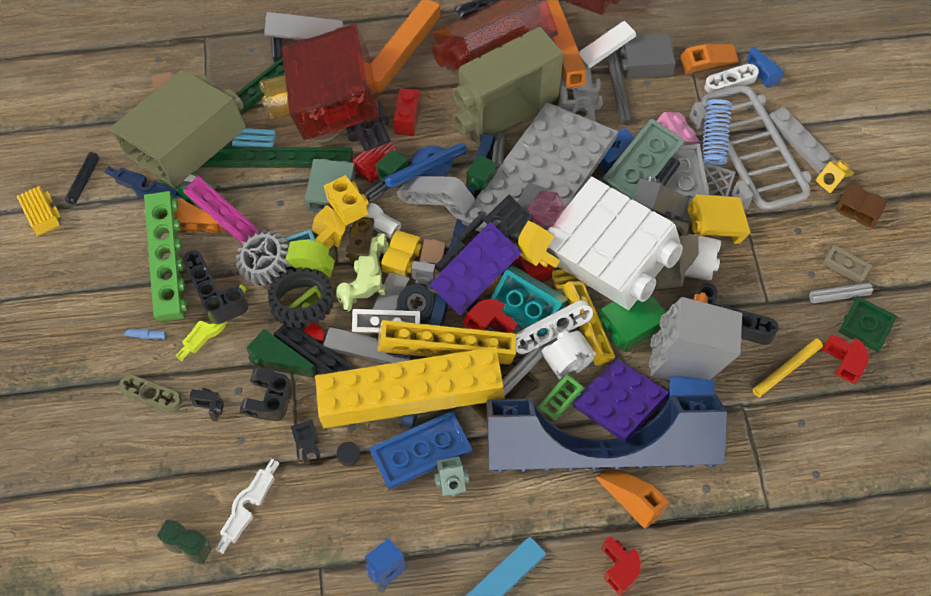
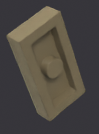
[822,245,872,284]

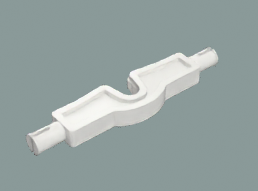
[215,459,280,554]

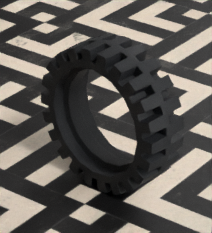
[268,268,334,328]

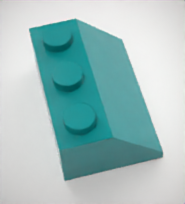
[490,266,568,337]

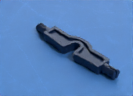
[105,166,188,202]

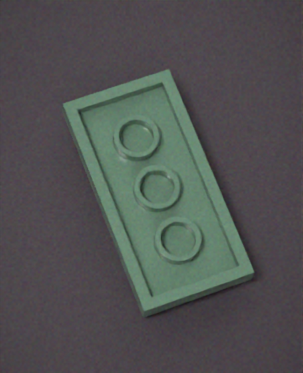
[602,118,685,200]

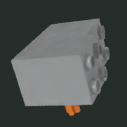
[649,293,742,381]

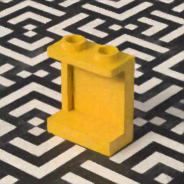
[687,194,751,244]

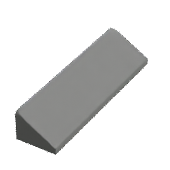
[264,12,343,45]

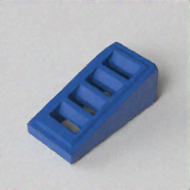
[747,47,784,88]

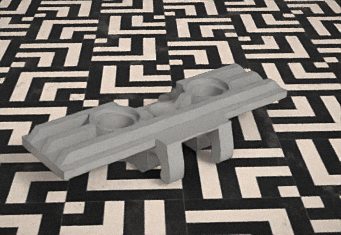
[558,64,603,122]

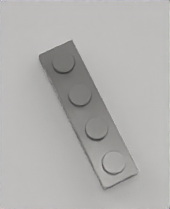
[769,106,837,174]

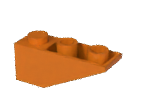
[680,44,739,74]
[159,199,225,233]
[596,467,670,529]

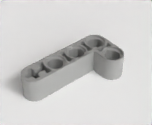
[397,176,476,220]

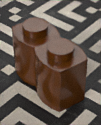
[835,184,887,228]

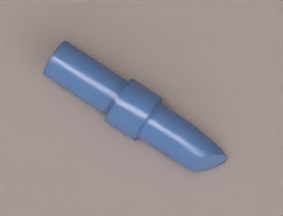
[124,328,167,340]

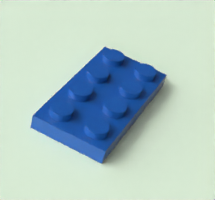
[369,411,472,490]

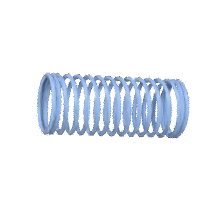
[702,99,732,165]

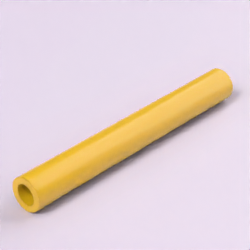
[752,338,823,397]

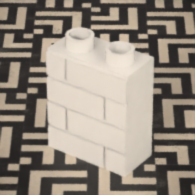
[546,177,683,310]

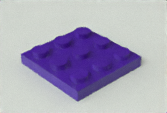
[572,358,669,443]

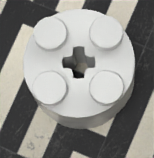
[684,234,721,281]
[542,330,596,380]

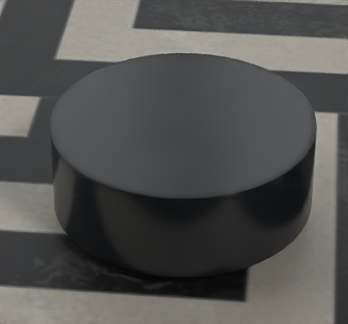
[336,442,360,466]

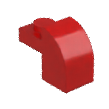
[463,299,518,333]
[822,334,869,385]
[601,536,641,596]

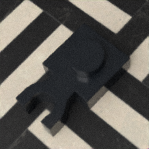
[291,419,321,463]

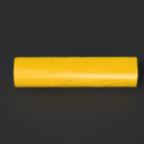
[562,281,615,366]

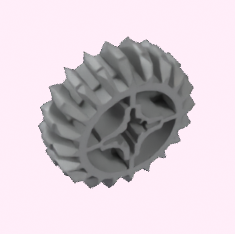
[235,229,291,286]

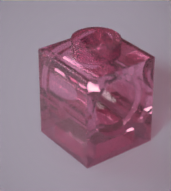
[528,191,566,226]

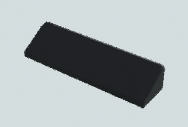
[273,323,355,375]

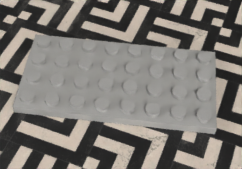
[462,102,618,248]

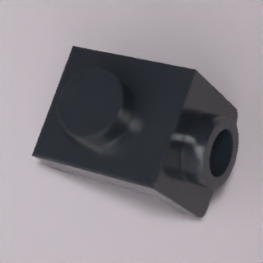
[189,388,224,421]

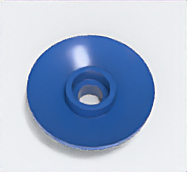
[412,146,452,177]

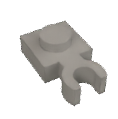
[412,261,435,289]

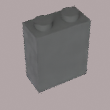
[619,33,676,79]

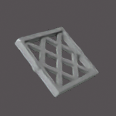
[703,163,736,197]

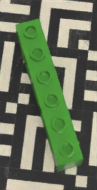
[144,191,187,322]

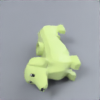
[336,233,389,312]

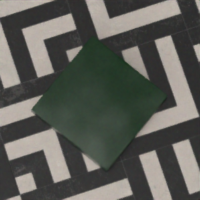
[838,296,897,353]

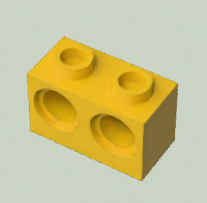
[324,175,369,225]

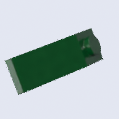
[246,329,317,378]

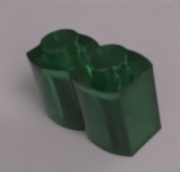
[157,520,212,564]

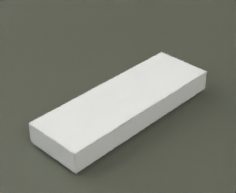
[579,21,636,69]

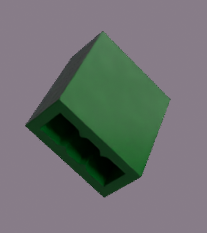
[599,294,666,352]

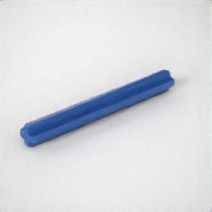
[385,143,467,188]

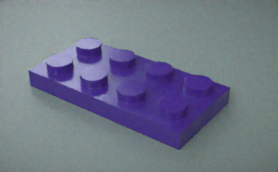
[429,222,522,315]

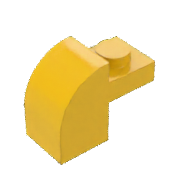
[311,205,345,248]
[518,221,560,268]

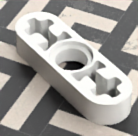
[704,64,759,93]

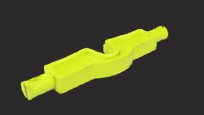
[175,285,247,361]

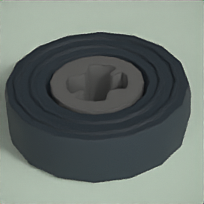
[397,284,435,323]

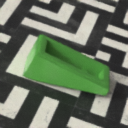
[538,373,585,422]

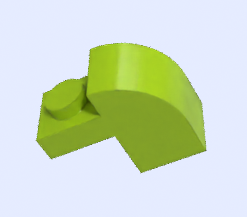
[285,240,335,279]

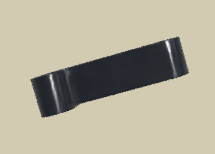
[183,250,249,324]
[697,283,779,345]

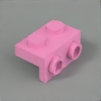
[657,112,700,146]

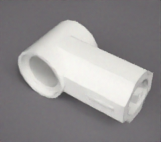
[364,203,401,239]

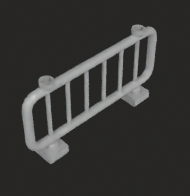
[690,85,811,210]

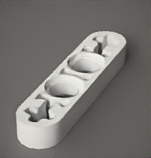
[516,301,593,354]

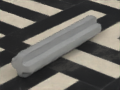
[809,283,873,303]

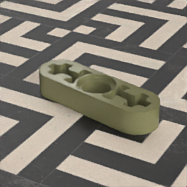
[119,375,182,413]

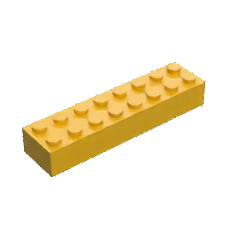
[315,347,505,428]

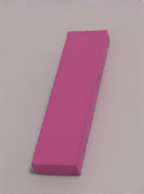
[183,175,262,244]

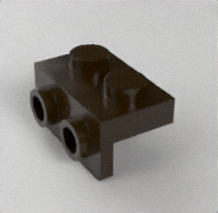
[346,217,375,266]

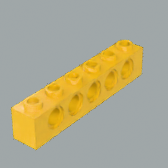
[378,320,516,365]

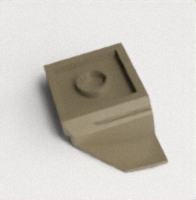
[655,234,699,289]

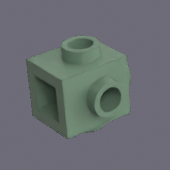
[434,457,469,496]

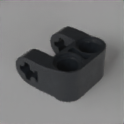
[240,368,292,421]

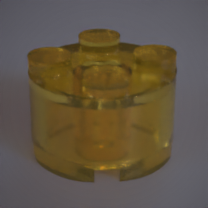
[259,74,298,120]

